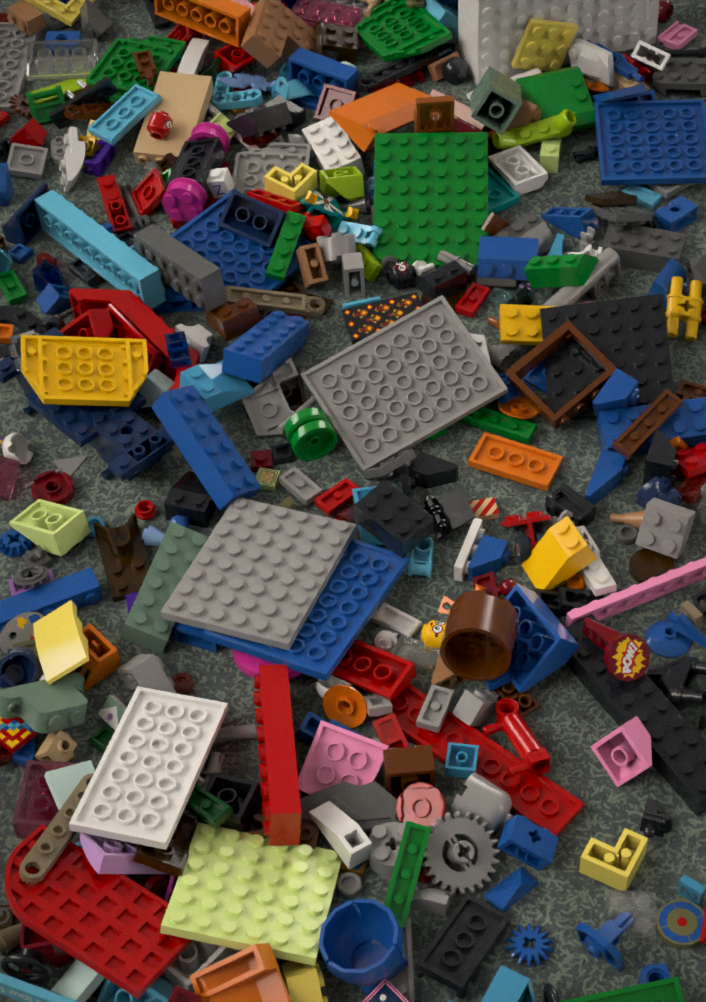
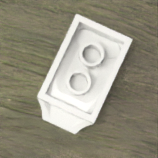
[568,38,615,87]
[488,145,548,196]

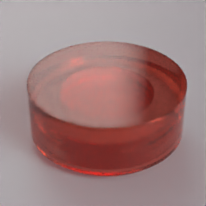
[171,673,193,695]

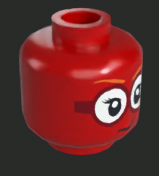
[147,111,173,140]

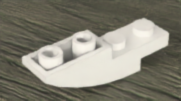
[59,127,86,193]
[576,525,617,597]

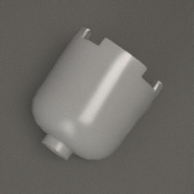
[450,772,513,834]

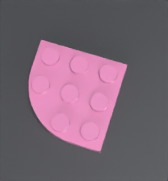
[298,720,389,795]

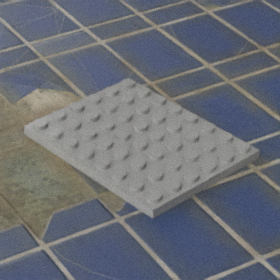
[300,295,508,471]
[160,498,357,650]

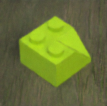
[319,166,364,201]

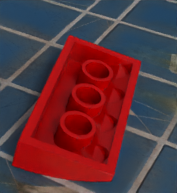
[106,304,161,375]
[331,640,417,700]

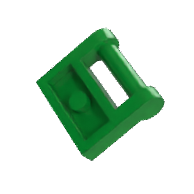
[26,85,66,124]

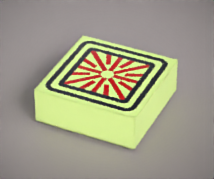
[256,467,280,491]

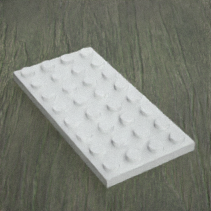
[69,686,228,850]

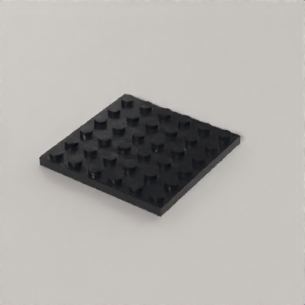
[540,294,674,420]

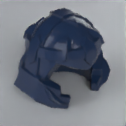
[635,476,682,509]
[0,646,42,689]

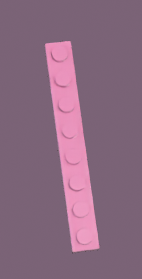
[565,557,706,628]

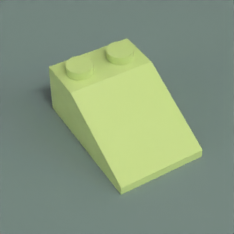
[9,499,91,556]

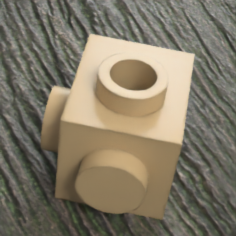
[35,730,77,770]

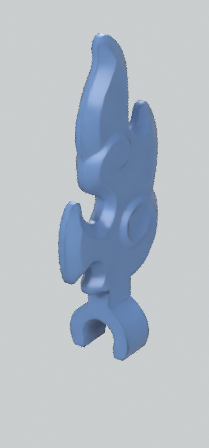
[216,73,281,93]

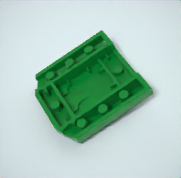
[516,65,595,131]

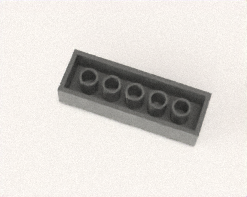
[133,224,227,312]

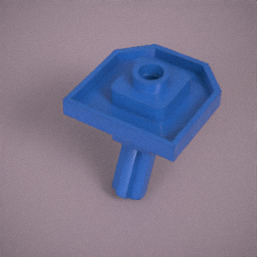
[576,912,634,972]

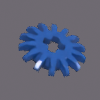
[506,923,553,967]

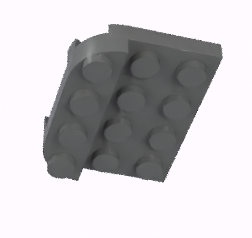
[652,57,706,96]

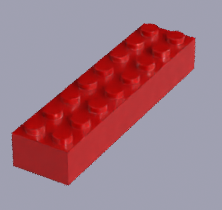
[253,664,301,846]

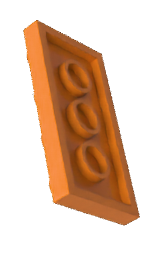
[468,432,563,491]

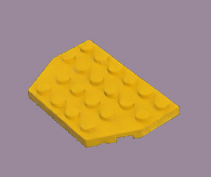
[20,335,149,407]

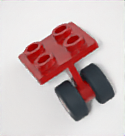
[500,511,551,562]

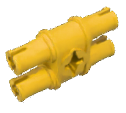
[665,276,704,341]

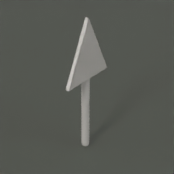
[25,456,88,489]

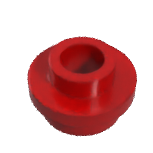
[135,500,157,520]

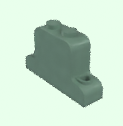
[0,672,88,733]

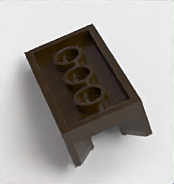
[93,513,150,603]

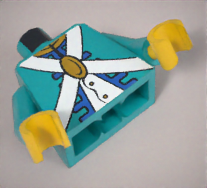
[299,190,359,231]

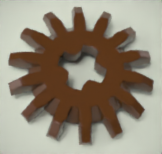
[8,94,36,120]

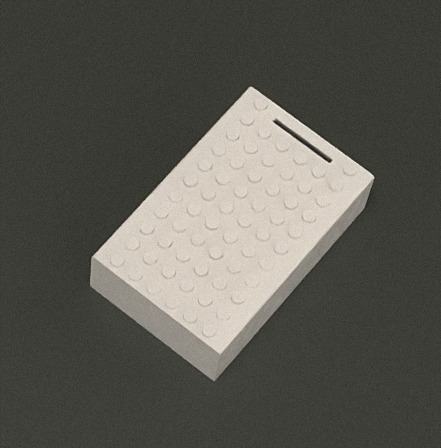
[458,0,660,85]

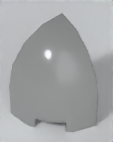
[410,888,453,917]

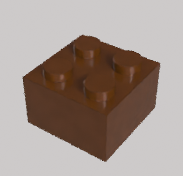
[383,745,435,800]

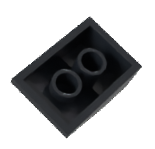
[164,471,217,528]

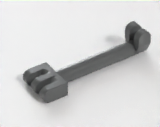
[118,180,150,231]

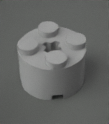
[316,232,357,266]
[369,822,406,880]

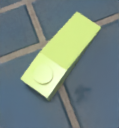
[540,137,562,173]

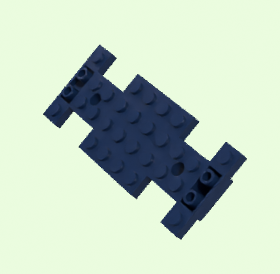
[0,327,175,481]

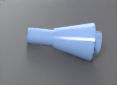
[141,525,165,546]

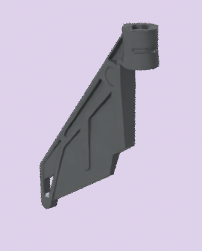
[300,781,448,832]

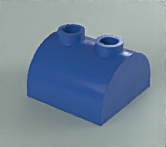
[648,258,688,309]

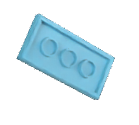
[87,84,162,146]

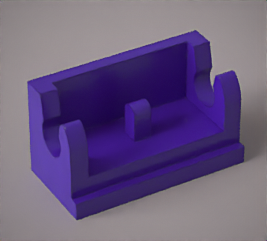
[83,140,116,177]

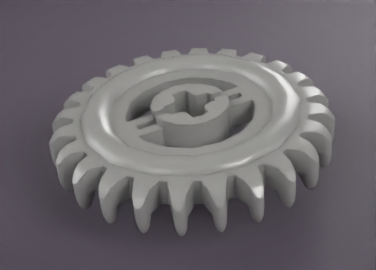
[421,811,500,895]

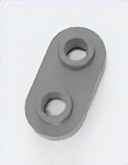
[51,136,67,164]

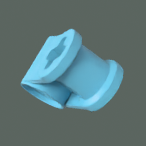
[408,537,434,579]

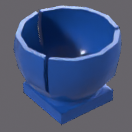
[319,899,409,996]

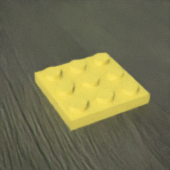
[511,18,578,71]

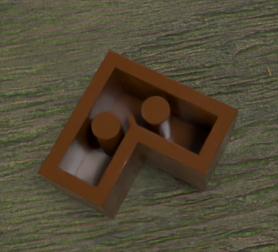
[205,297,261,342]

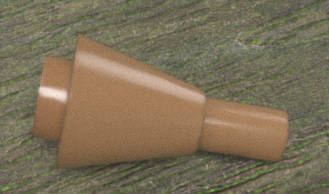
[610,510,645,529]

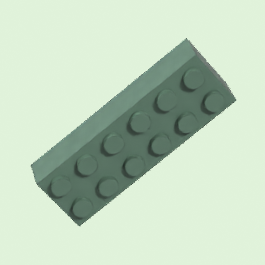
[120,521,209,655]

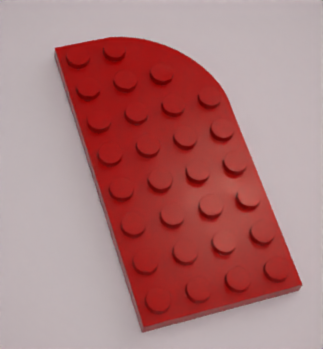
[5,824,194,999]

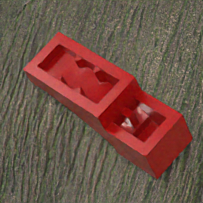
[299,212,332,241]

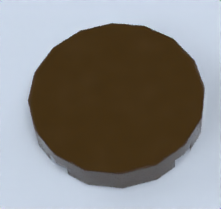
[629,548,674,584]

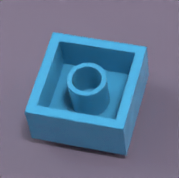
[445,742,479,779]

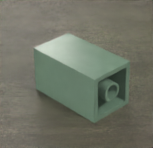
[470,66,522,135]

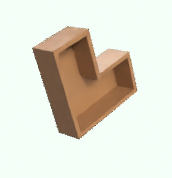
[241,0,315,69]

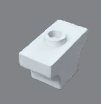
[175,323,213,363]

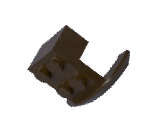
[313,20,357,65]

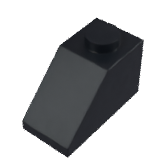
[408,451,458,489]

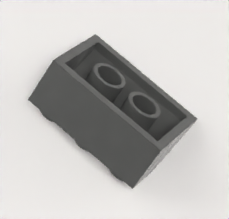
[493,212,555,257]

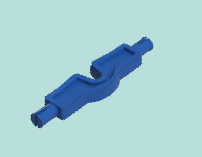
[586,40,644,83]

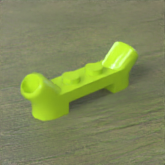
[492,109,577,151]

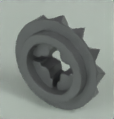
[13,565,49,590]

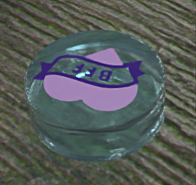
[516,280,536,297]

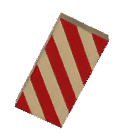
[466,497,499,524]

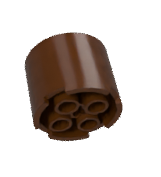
[440,590,519,681]

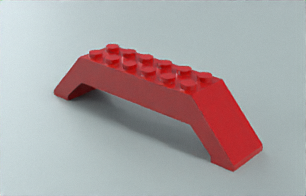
[68,288,200,390]

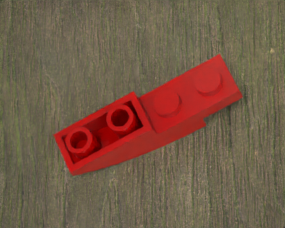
[96,174,132,234]

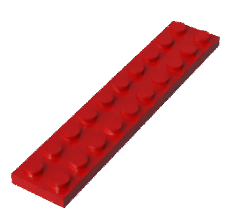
[377,684,584,837]

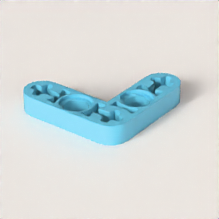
[212,71,264,111]

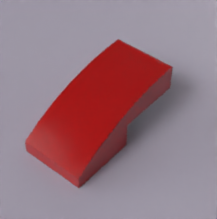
[372,713,409,749]

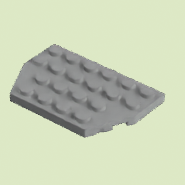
[233,142,311,213]

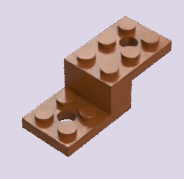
[414,95,454,133]

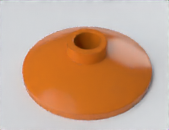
[498,398,538,420]
[323,685,367,728]

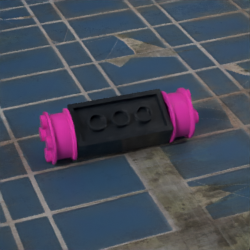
[162,122,230,222]

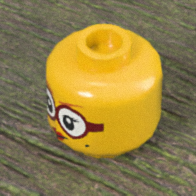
[421,620,446,652]

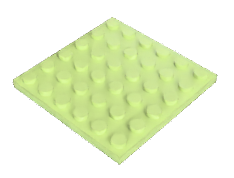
[160,822,342,966]

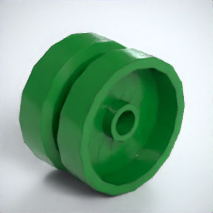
[284,408,337,461]

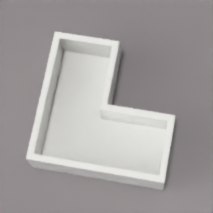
[302,117,365,175]

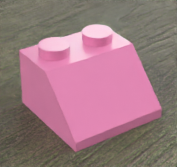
[590,716,652,788]

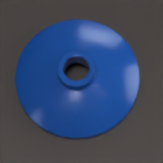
[646,620,692,658]

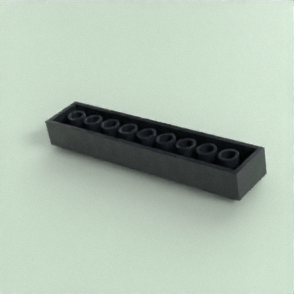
[566,614,706,817]

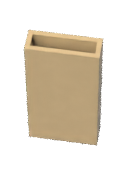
[133,71,214,167]

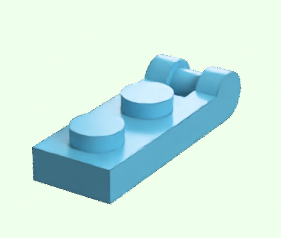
[337,221,383,248]

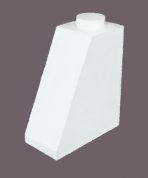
[631,40,671,72]

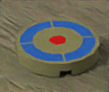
[655,899,704,950]

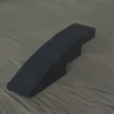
[535,586,604,617]

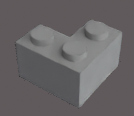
[116,654,177,694]

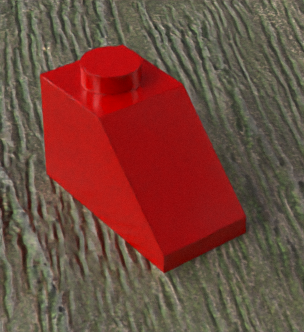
[10,118,49,147]

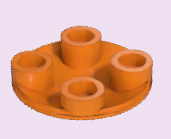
[584,78,610,94]

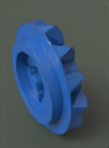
[0,528,33,557]

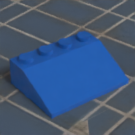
[505,583,580,693]

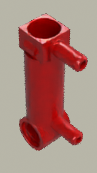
[482,698,551,778]

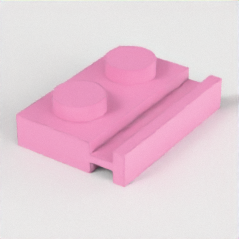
[657,21,698,50]

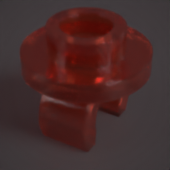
[36,252,57,272]

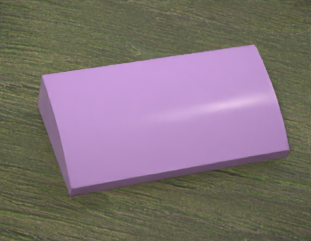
[79,833,167,874]

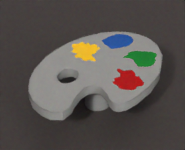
[0,612,44,654]

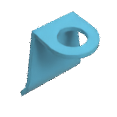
[275,77,315,100]

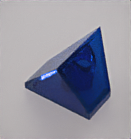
[32,258,70,293]

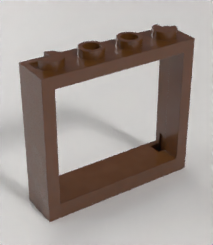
[505,320,616,430]

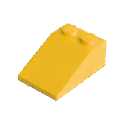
[521,516,597,590]

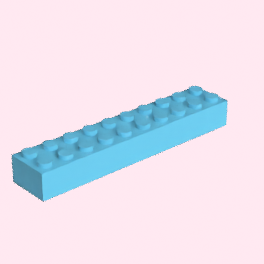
[34,190,166,308]

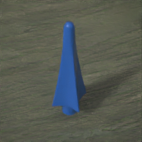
[667,611,706,648]

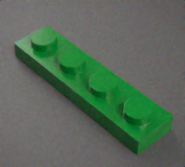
[265,211,306,282]
[458,407,537,444]
[384,821,431,928]

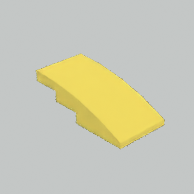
[33,600,89,685]

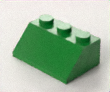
[524,254,599,288]

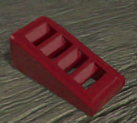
[583,617,622,652]

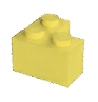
[264,163,317,201]
[579,828,648,893]
[280,961,328,1002]

